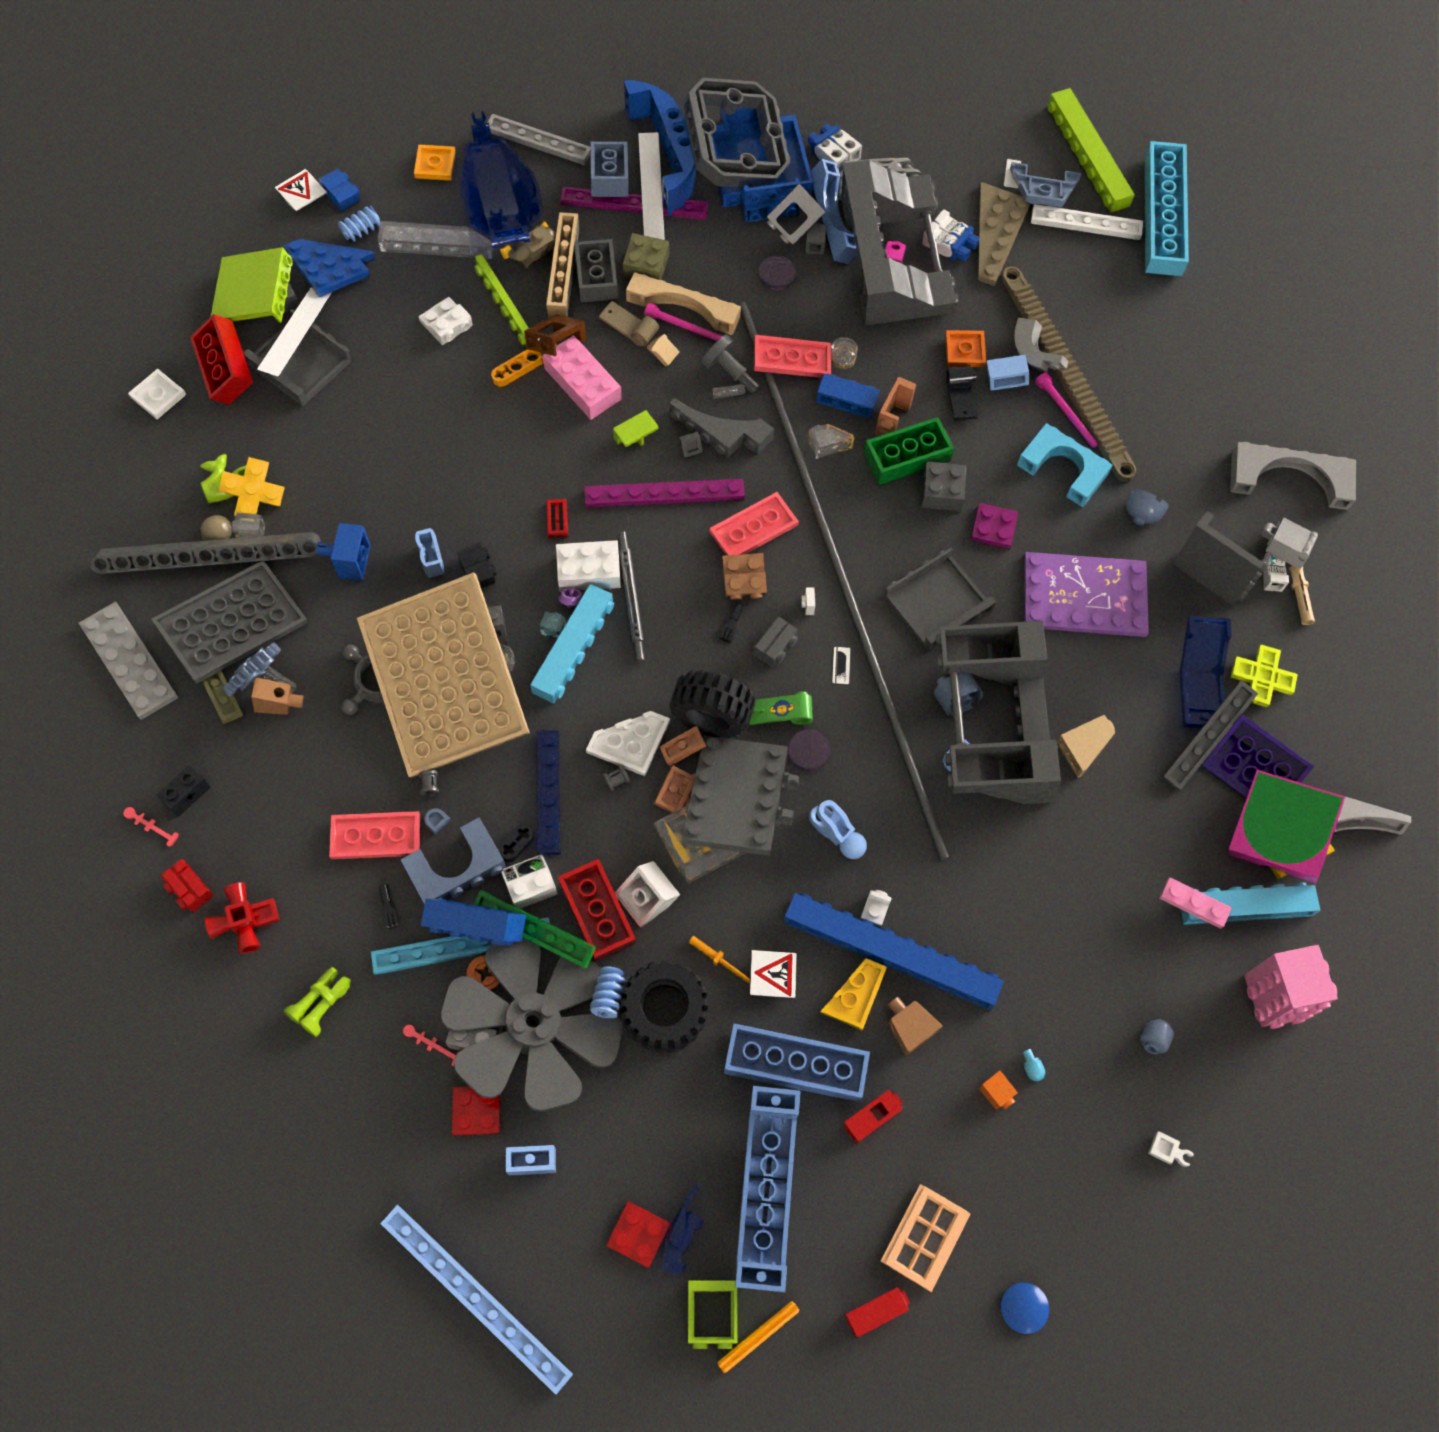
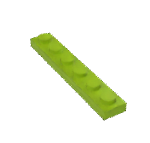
[474,254,529,347]

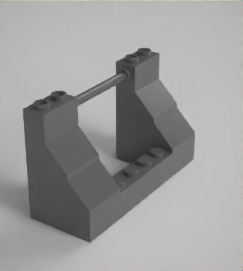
[841,160,959,326]
[936,621,1061,804]

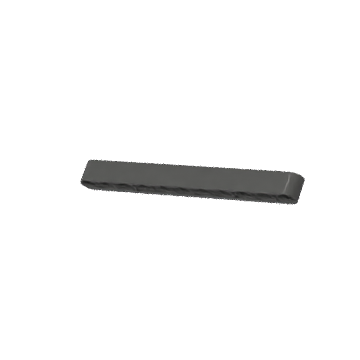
[90,532,321,574]

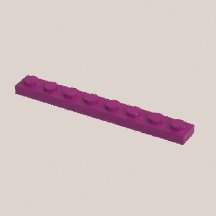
[585,479,745,508]

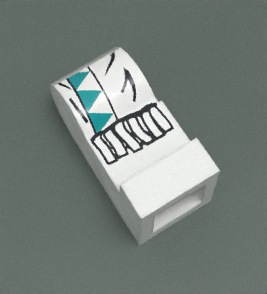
[1263,553,1289,592]

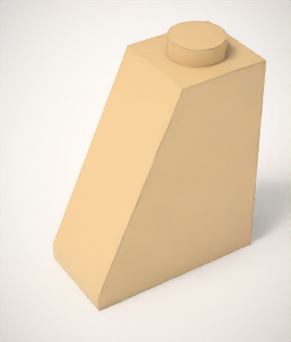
[1057,715,1115,778]

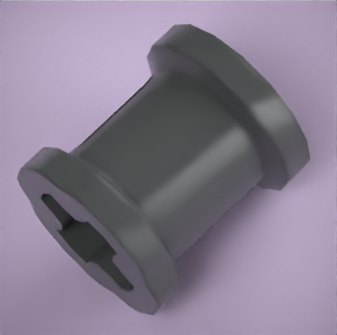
[602,765,630,791]
[419,770,440,797]

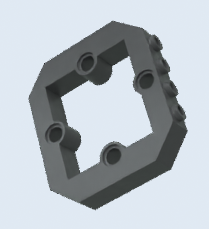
[683,77,790,188]

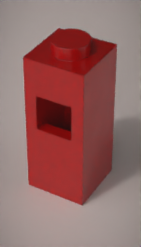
[842,1090,903,1145]
[844,1287,910,1338]

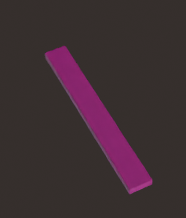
[560,186,708,220]

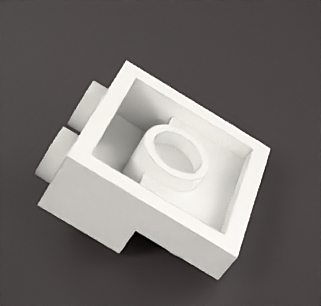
[418,297,473,345]

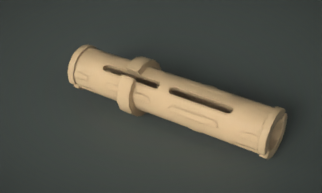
[1289,566,1315,625]

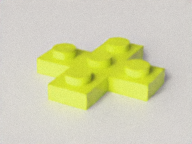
[1230,645,1298,708]

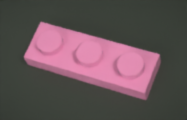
[1159,877,1232,929]

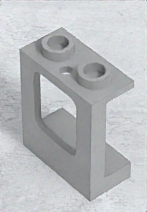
[766,184,825,244]

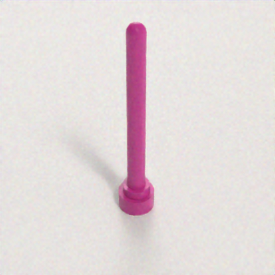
[644,303,723,342]
[1035,372,1098,448]

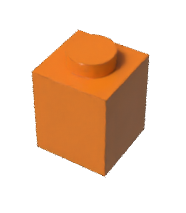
[979,1071,1018,1110]

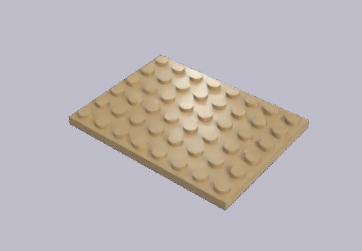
[357,572,530,778]

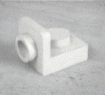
[860,890,891,928]

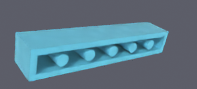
[530,584,614,704]
[1181,883,1321,924]

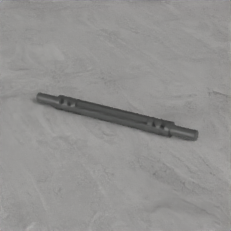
[618,532,645,663]

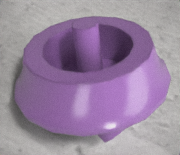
[558,588,583,608]

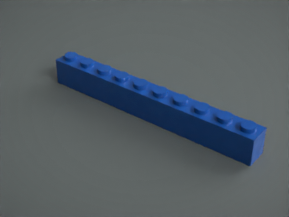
[784,893,1004,1010]

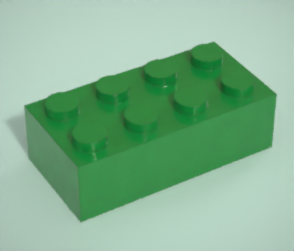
[863,417,954,485]

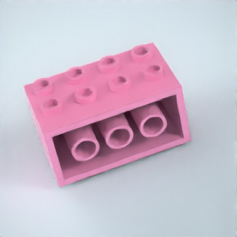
[1244,945,1338,1029]

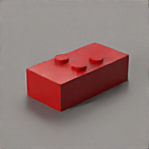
[190,314,253,405]
[558,859,636,962]

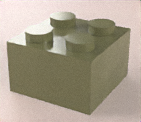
[623,233,669,280]

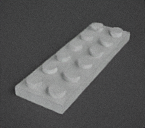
[79,602,178,720]

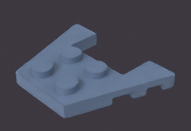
[1010,162,1081,207]

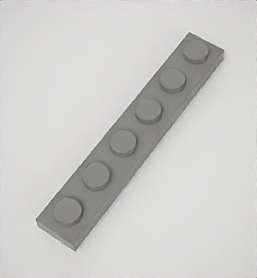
[485,114,591,165]

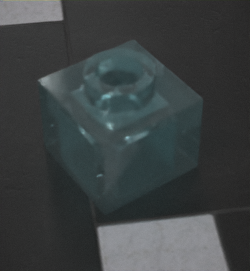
[540,611,566,639]

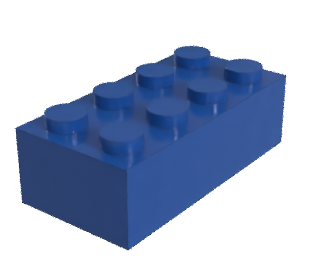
[421,898,526,945]

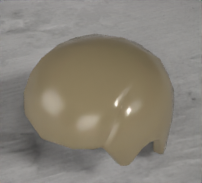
[200,515,233,541]

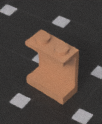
[875,377,916,436]

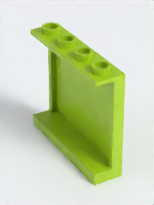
[211,247,293,323]

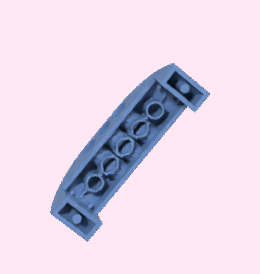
[735,1086,800,1292]

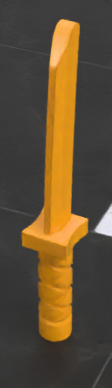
[689,936,751,984]

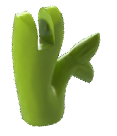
[200,454,246,503]

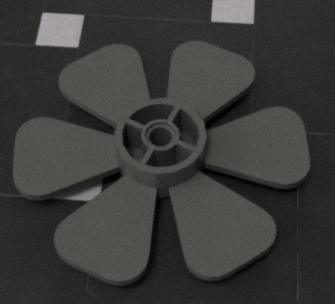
[441,937,623,1112]

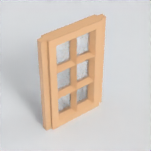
[880,1184,970,1292]

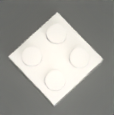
[128,369,186,419]

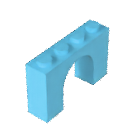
[1017,423,1112,507]

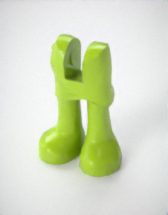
[283,967,351,1038]

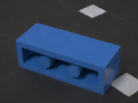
[816,373,880,419]

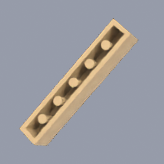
[546,212,579,319]

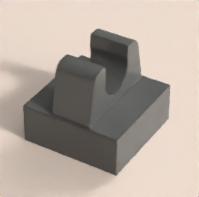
[679,432,703,458]

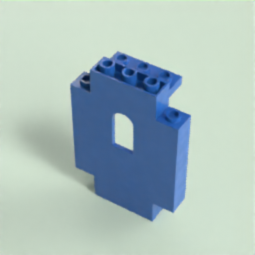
[712,108,813,222]

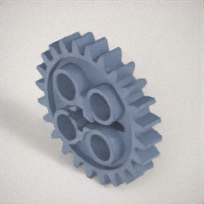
[222,642,281,697]

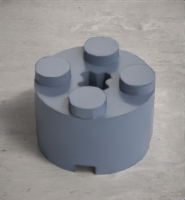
[934,672,983,717]

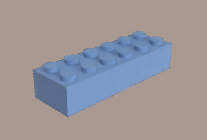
[724,1024,870,1102]

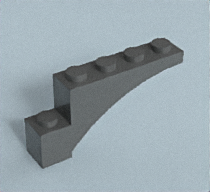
[669,398,774,458]

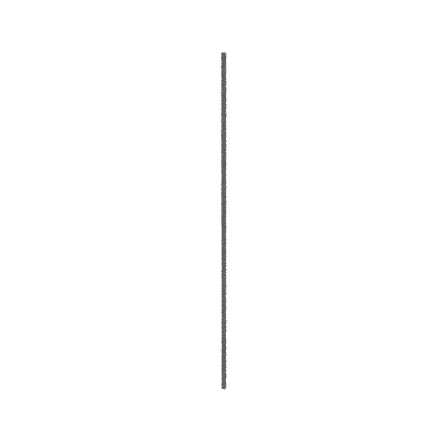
[739,302,949,860]

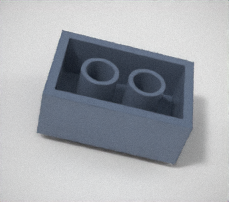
[591,141,628,197]

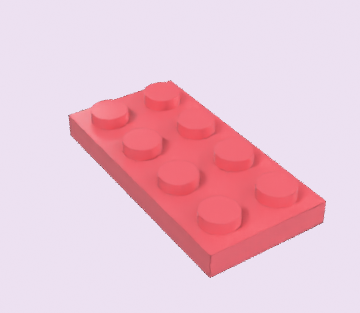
[754,335,831,378]
[709,492,799,555]
[329,811,420,860]

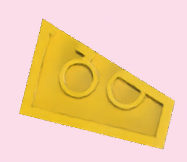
[820,958,887,1030]

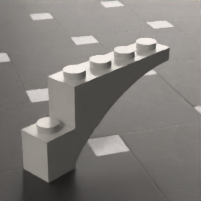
[1335,793,1411,835]

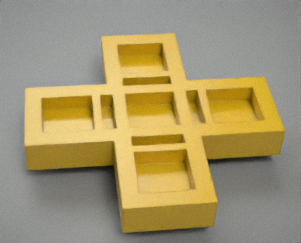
[218,457,285,522]

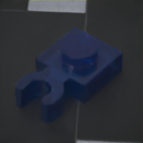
[471,111,493,146]

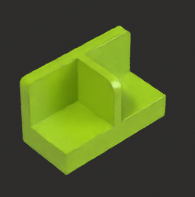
[613,410,658,447]

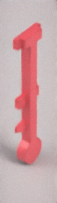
[123,807,179,847]
[403,1025,460,1066]

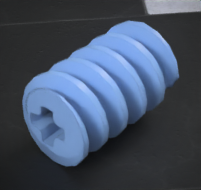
[338,205,381,242]
[590,967,626,1018]

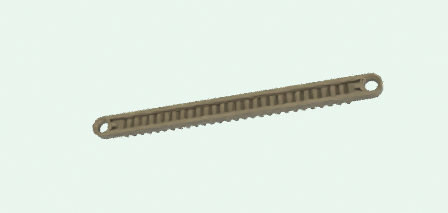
[1001,266,1136,483]

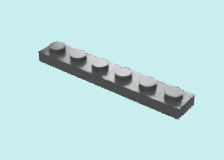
[1162,680,1258,791]

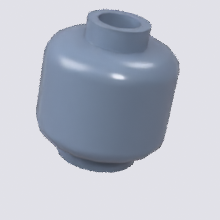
[1140,1019,1174,1054]

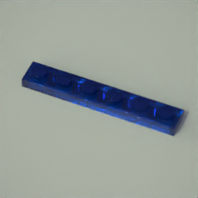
[537,730,561,855]

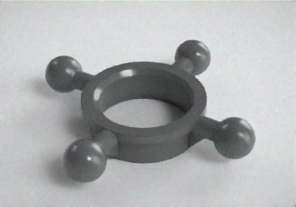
[341,644,384,715]

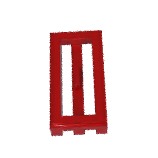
[546,499,568,538]

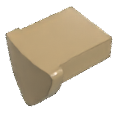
[647,334,679,367]

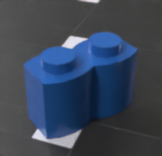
[319,168,360,211]

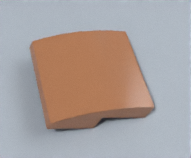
[653,765,696,818]

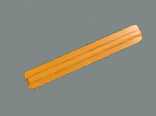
[717,1301,799,1373]

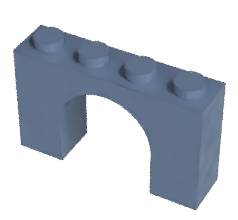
[401,817,506,904]

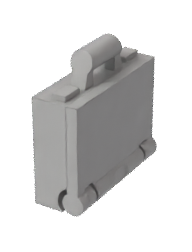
[1262,518,1318,569]

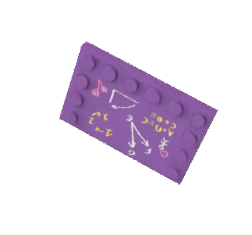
[1024,552,1149,637]

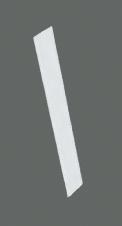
[638,132,665,240]
[257,287,332,376]

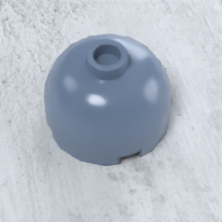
[1126,489,1169,526]

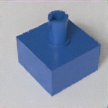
[317,523,371,581]

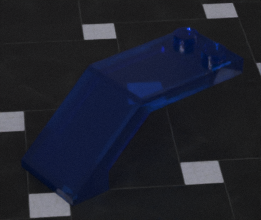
[1180,615,1232,728]

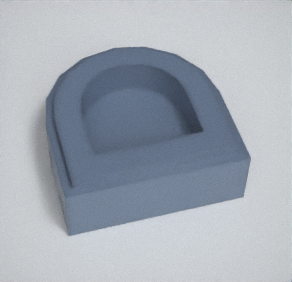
[424,808,451,835]

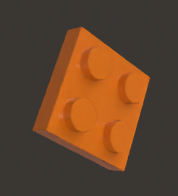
[945,330,986,367]

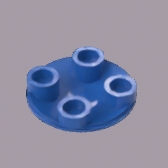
[1000,1282,1049,1334]

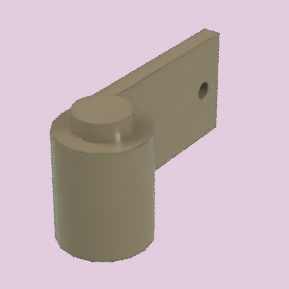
[599,301,659,346]

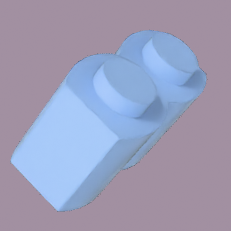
[415,528,444,578]

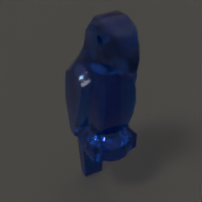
[662,1183,704,1276]

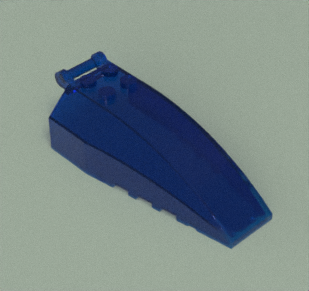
[459,137,544,249]

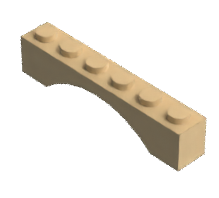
[626,272,741,335]

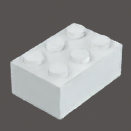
[556,540,621,592]

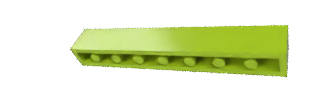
[1047,88,1135,213]

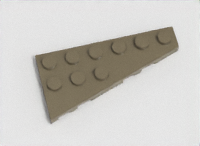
[977,182,1031,286]

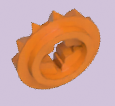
[467,955,499,990]

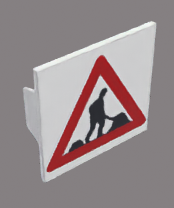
[275,169,327,211]
[750,950,796,998]

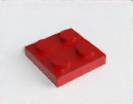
[452,1087,500,1136]
[606,1201,671,1269]

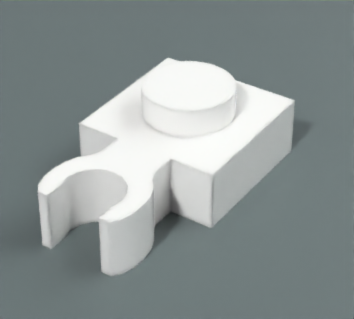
[1148,1131,1194,1167]

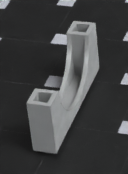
[1230,442,1356,510]

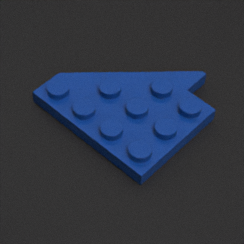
[283,239,375,297]

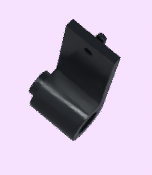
[946,366,978,420]

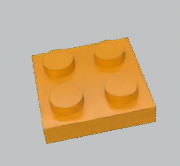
[414,145,456,181]

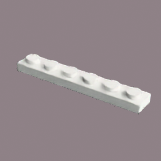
[1031,204,1143,240]

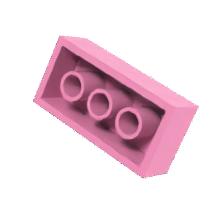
[543,335,622,420]

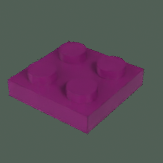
[971,503,1018,549]

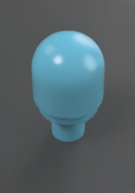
[1022,1049,1045,1081]

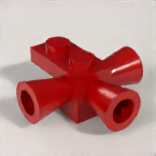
[205,882,280,954]

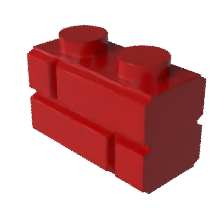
[161,859,214,913]

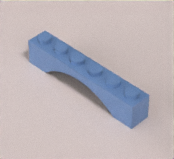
[811,159,857,264]

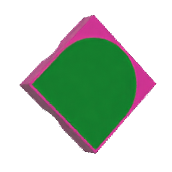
[1229,770,1346,884]

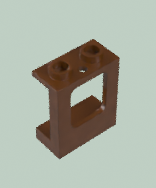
[524,314,587,356]

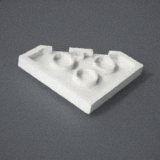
[586,711,670,776]

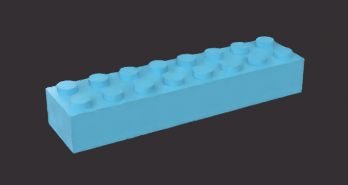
[1144,141,1189,276]

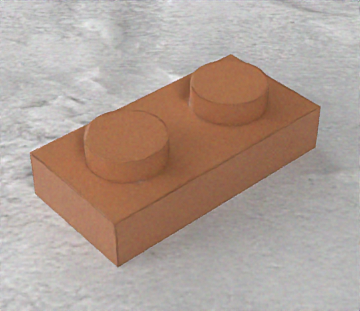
[660,726,707,766]

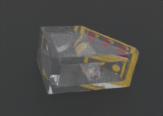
[808,424,854,459]

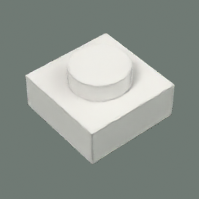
[801,588,815,615]

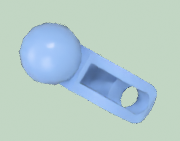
[809,800,867,859]

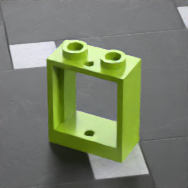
[688,1281,738,1349]

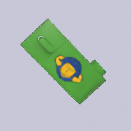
[749,692,813,725]

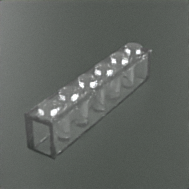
[378,221,495,259]

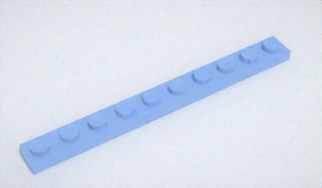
[380,1205,573,1395]

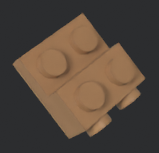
[722,553,767,600]

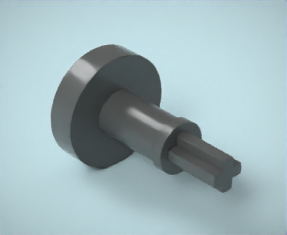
[701,334,759,393]

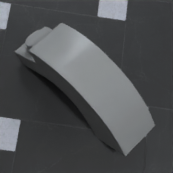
[1014,318,1069,373]

